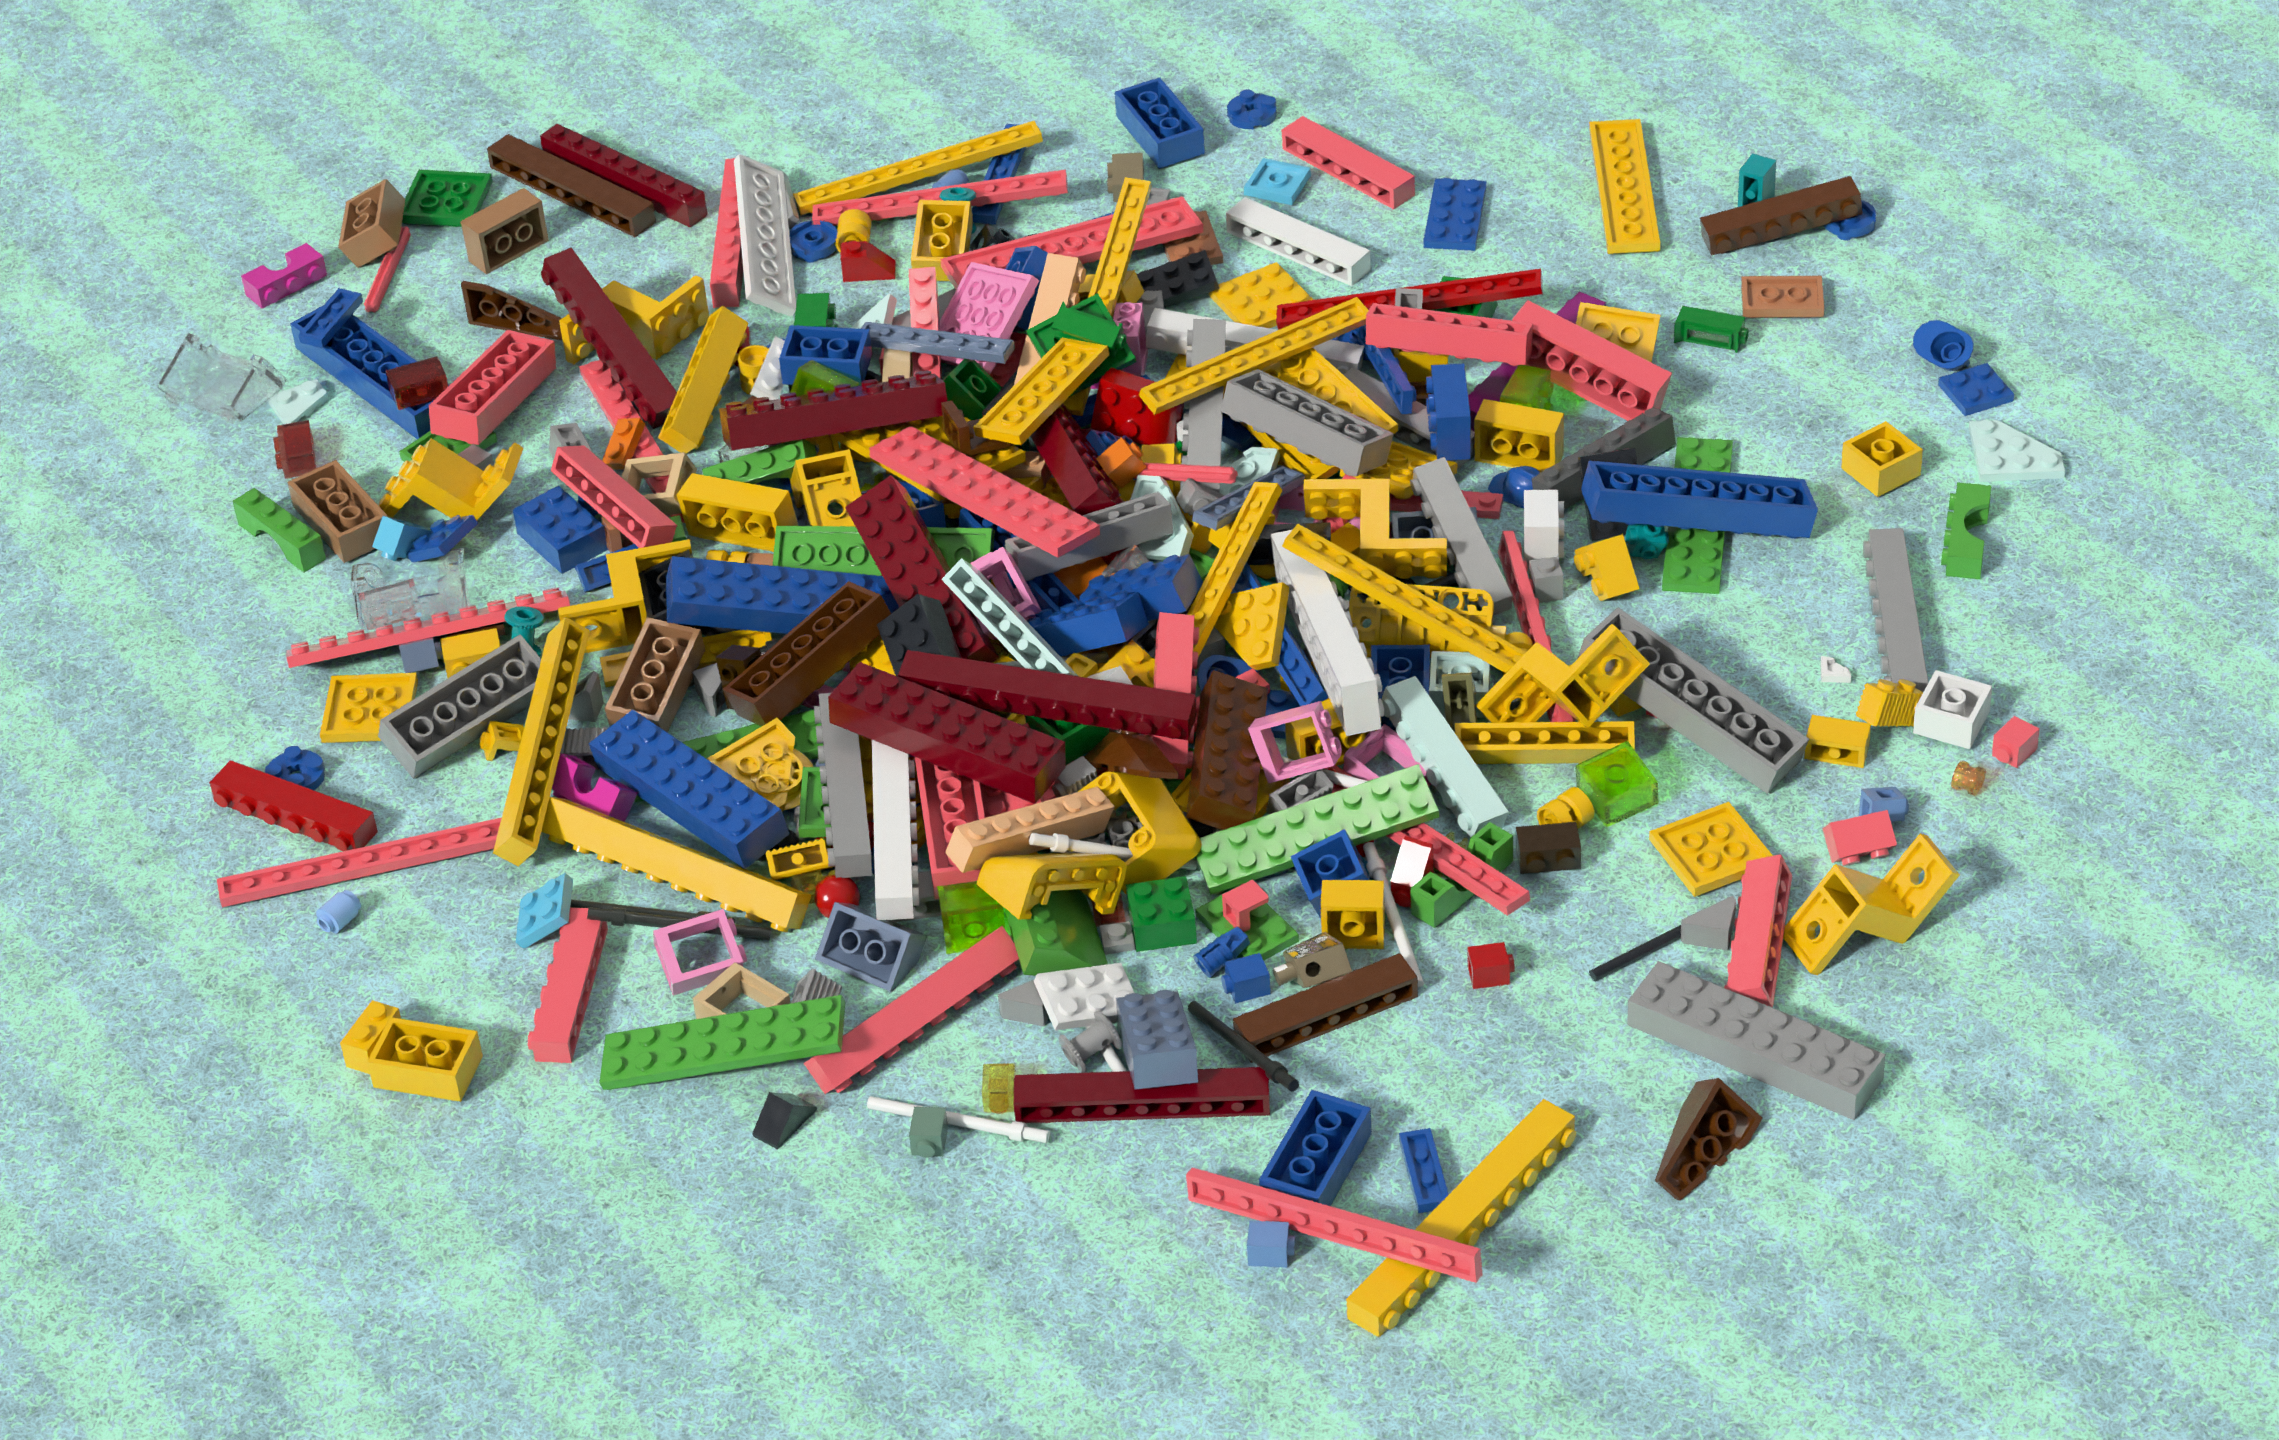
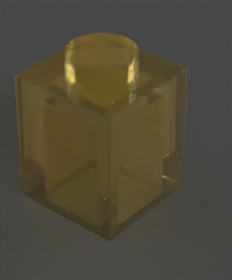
[982,1063,1016,1114]

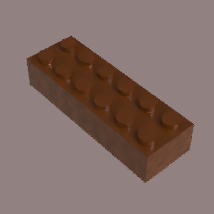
[722,581,891,726]
[1186,670,1268,830]

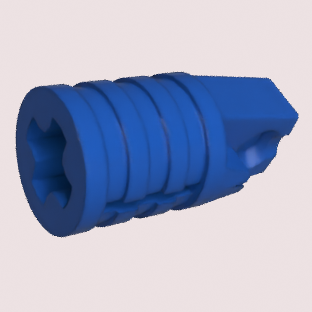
[1193,927,1250,978]

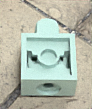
[1429,651,1490,733]

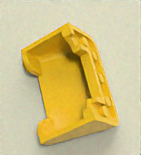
[977,853,1127,920]

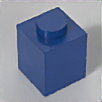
[1221,953,1271,1004]

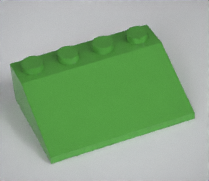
[1004,889,1108,976]

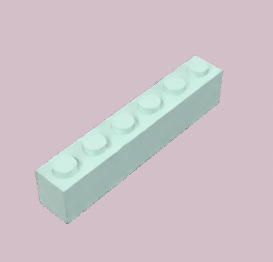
[942,558,1078,676]
[1381,676,1509,838]

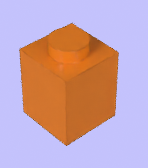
[1096,437,1147,488]

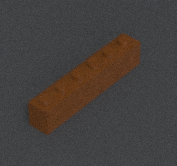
[1700,176,1862,255]
[1233,953,1418,1063]

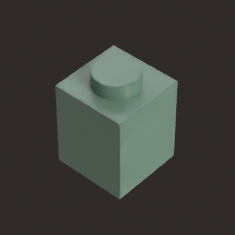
[909,1106,948,1158]

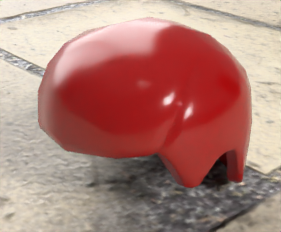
[814,875,860,918]

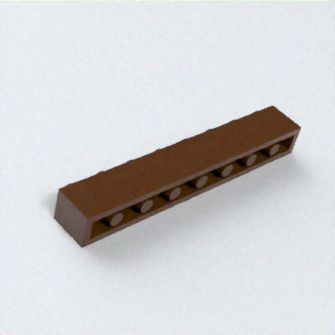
[487,134,656,237]

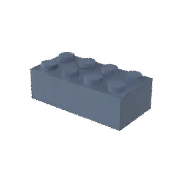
[1116,990,1198,1089]

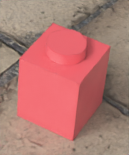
[1992,716,2039,768]

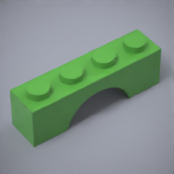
[702,439,817,484]
[1941,482,1992,579]
[232,488,326,573]
[1411,822,1513,928]

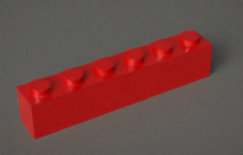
[209,760,378,851]

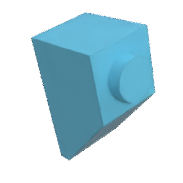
[372,516,431,561]

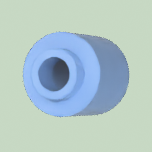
[316,890,361,933]

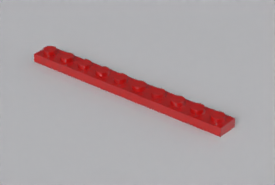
[1276,268,1543,330]

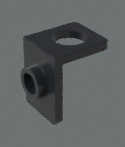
[970,224,1015,251]

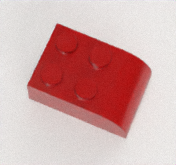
[1090,367,1184,445]

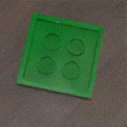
[402,169,493,227]
[1026,293,1136,398]

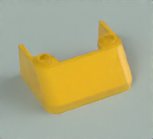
[1078,772,1202,895]

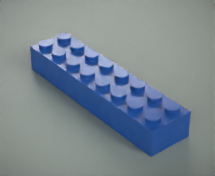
[290,306,449,439]
[1581,461,1818,539]
[666,556,899,634]
[588,710,789,869]

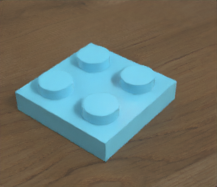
[1244,158,1311,205]
[516,873,573,948]

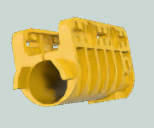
[1349,584,1507,658]

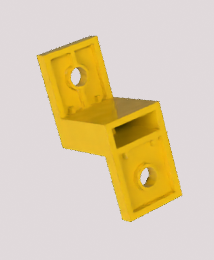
[559,275,709,365]
[780,434,861,527]
[378,438,523,520]
[1304,479,1447,579]
[558,539,692,653]
[1475,624,1650,728]
[1783,833,1960,975]

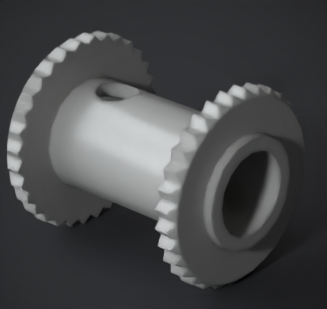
[1059,1011,1122,1073]

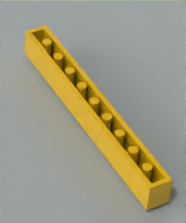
[493,617,590,867]
[541,797,812,932]
[1346,1099,1576,1337]

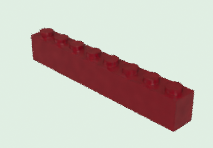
[540,123,708,228]
[541,247,677,429]
[1013,1067,1270,1123]

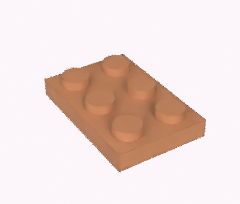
[1162,210,1223,265]
[1741,276,1824,318]

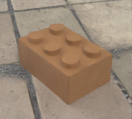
[338,179,405,268]
[461,188,549,275]

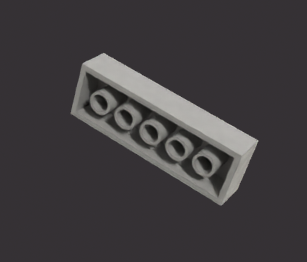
[1221,369,1394,477]
[378,635,541,779]

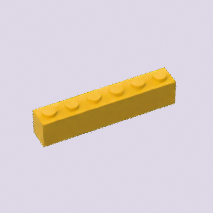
[658,306,748,454]
[1455,721,1635,764]

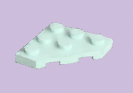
[1969,420,2065,482]
[1220,447,1281,496]
[1131,475,1194,560]

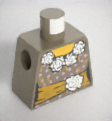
[1273,932,1352,988]

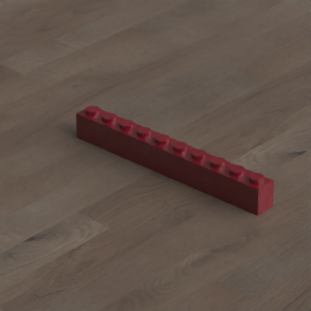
[898,650,1196,740]

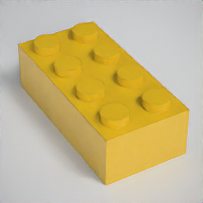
[677,473,799,552]

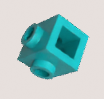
[1625,524,1669,559]

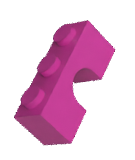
[241,243,327,309]
[552,753,638,822]

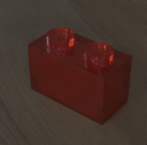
[385,356,448,410]
[273,420,317,479]

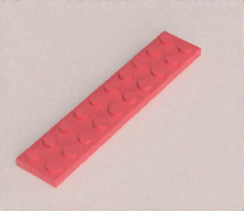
[941,196,1203,289]
[869,426,1100,558]
[286,587,570,668]

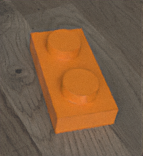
[602,418,645,470]

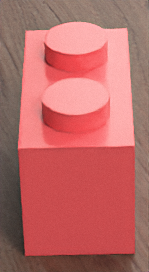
[1822,810,1897,866]

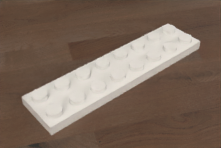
[734,154,796,316]

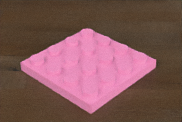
[939,262,1039,375]

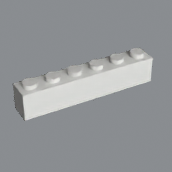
[1226,197,1371,286]

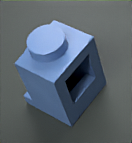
[1859,787,1909,824]

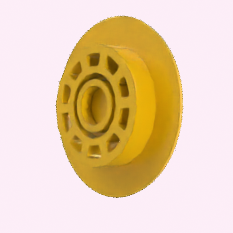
[749,748,814,810]

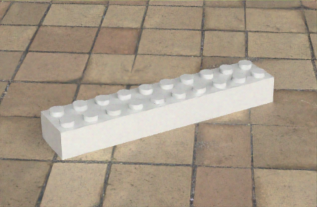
[1271,529,1385,736]

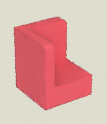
[1222,879,1269,932]

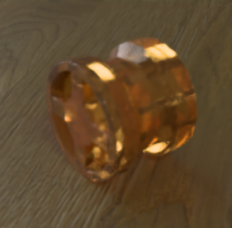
[1951,760,1986,796]

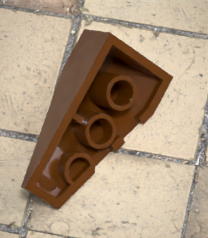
[461,281,563,341]
[1084,730,1178,779]
[1655,1078,1763,1200]

